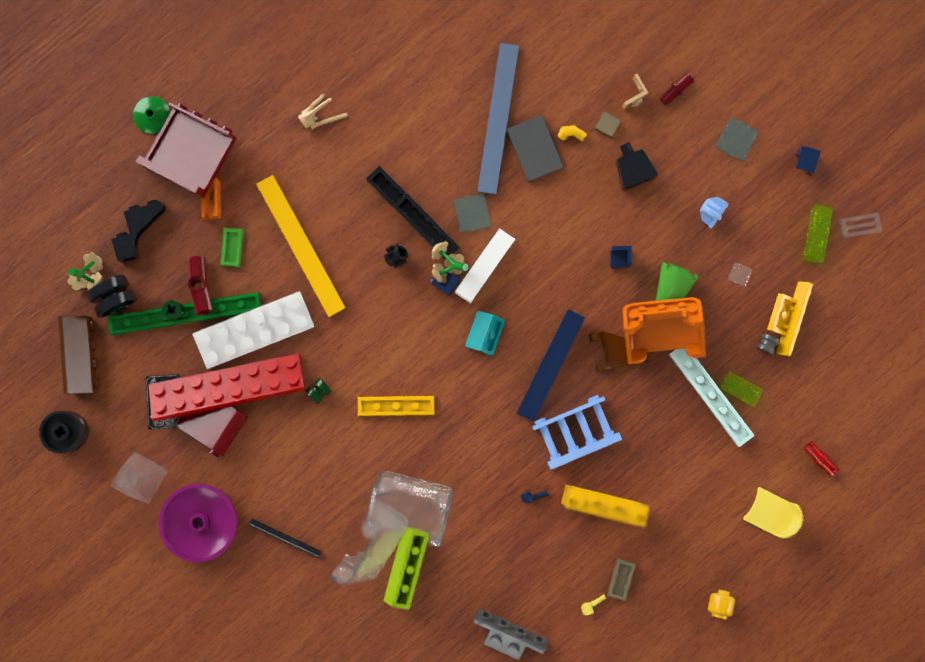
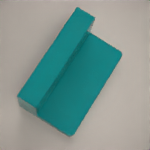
[465,311,505,356]

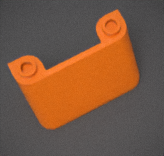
[623,297,706,364]

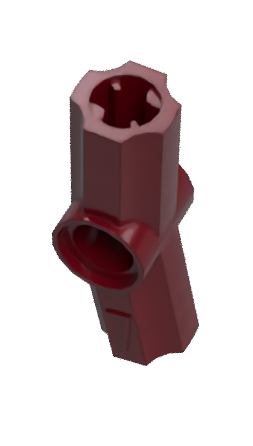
[188,256,213,316]

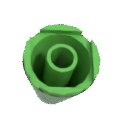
[656,262,699,301]

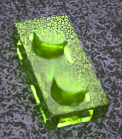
[719,372,763,407]

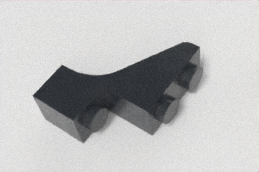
[111,200,166,263]

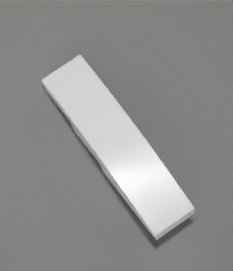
[455,229,515,303]

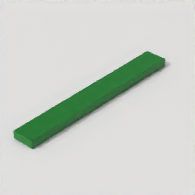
[107,292,261,336]

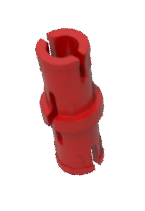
[803,441,839,477]

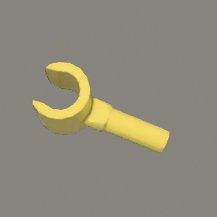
[581,595,606,615]

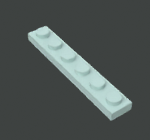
[669,349,755,447]

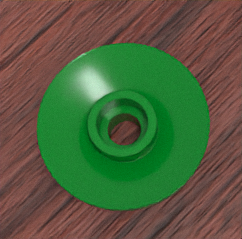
[133,96,171,134]

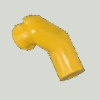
[558,125,587,142]

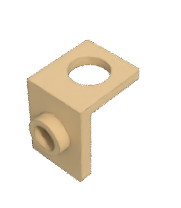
[622,74,648,109]

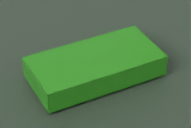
[220,228,244,268]

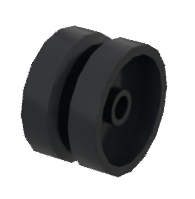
[86,275,137,318]
[39,411,88,453]

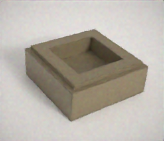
[595,112,621,138]

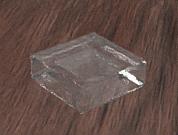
[727,262,753,287]

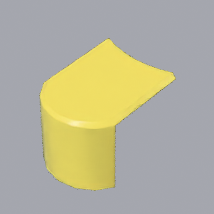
[743,487,803,538]

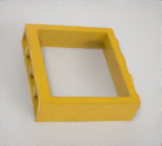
[561,484,649,527]

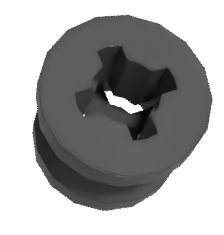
[756,333,780,355]

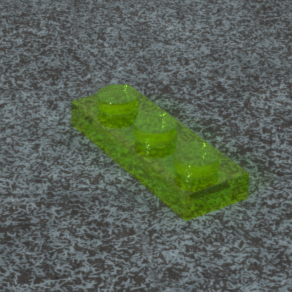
[803,204,833,264]

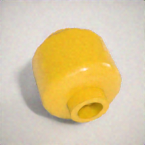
[708,590,735,620]

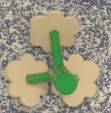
[432,241,469,284]
[68,252,103,291]

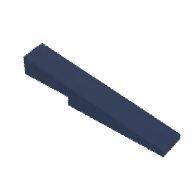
[517,309,585,422]

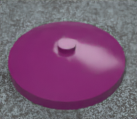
[159,484,238,562]

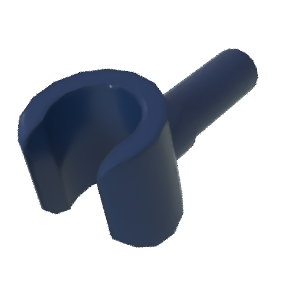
[521,490,549,503]

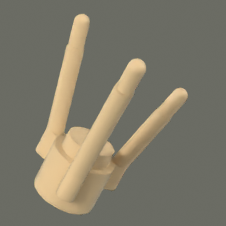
[298,94,348,130]

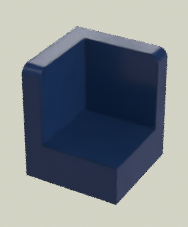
[796,146,821,176]
[610,246,632,268]
[430,272,460,296]

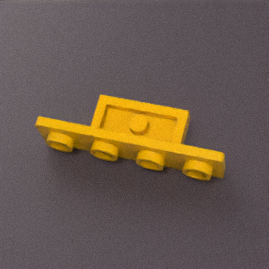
[767,281,813,357]

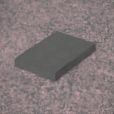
[507,115,563,182]

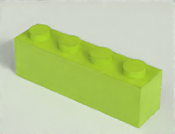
[384,526,429,610]

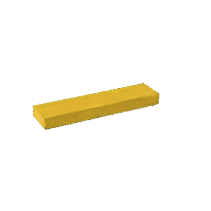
[358,396,435,416]

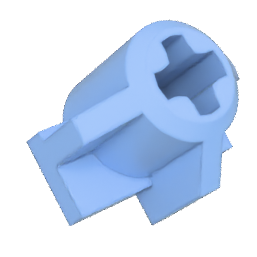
[700,197,729,229]

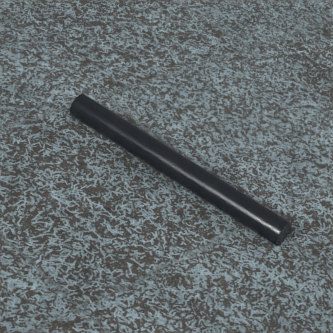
[249,518,321,558]

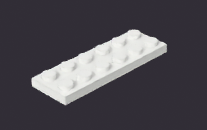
[192,291,314,369]

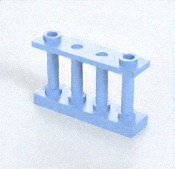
[532,395,622,470]

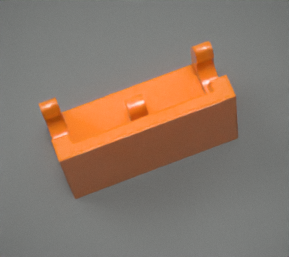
[201,178,221,220]

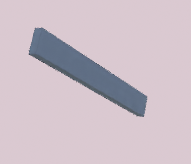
[477,43,519,195]

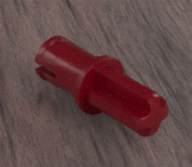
[660,73,694,105]

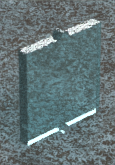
[715,117,758,161]
[454,194,491,233]

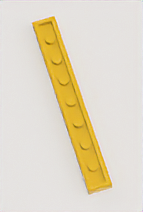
[256,175,346,317]

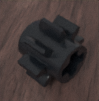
[384,243,408,269]

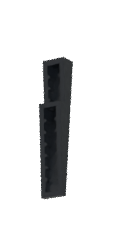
[365,166,460,259]

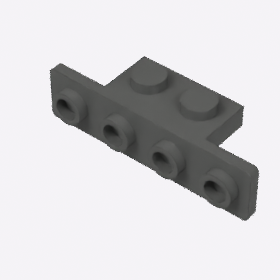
[473,608,548,660]

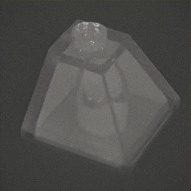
[111,451,168,504]

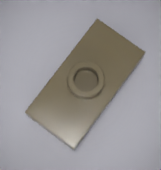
[607,558,636,601]

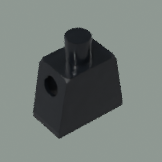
[616,142,658,191]

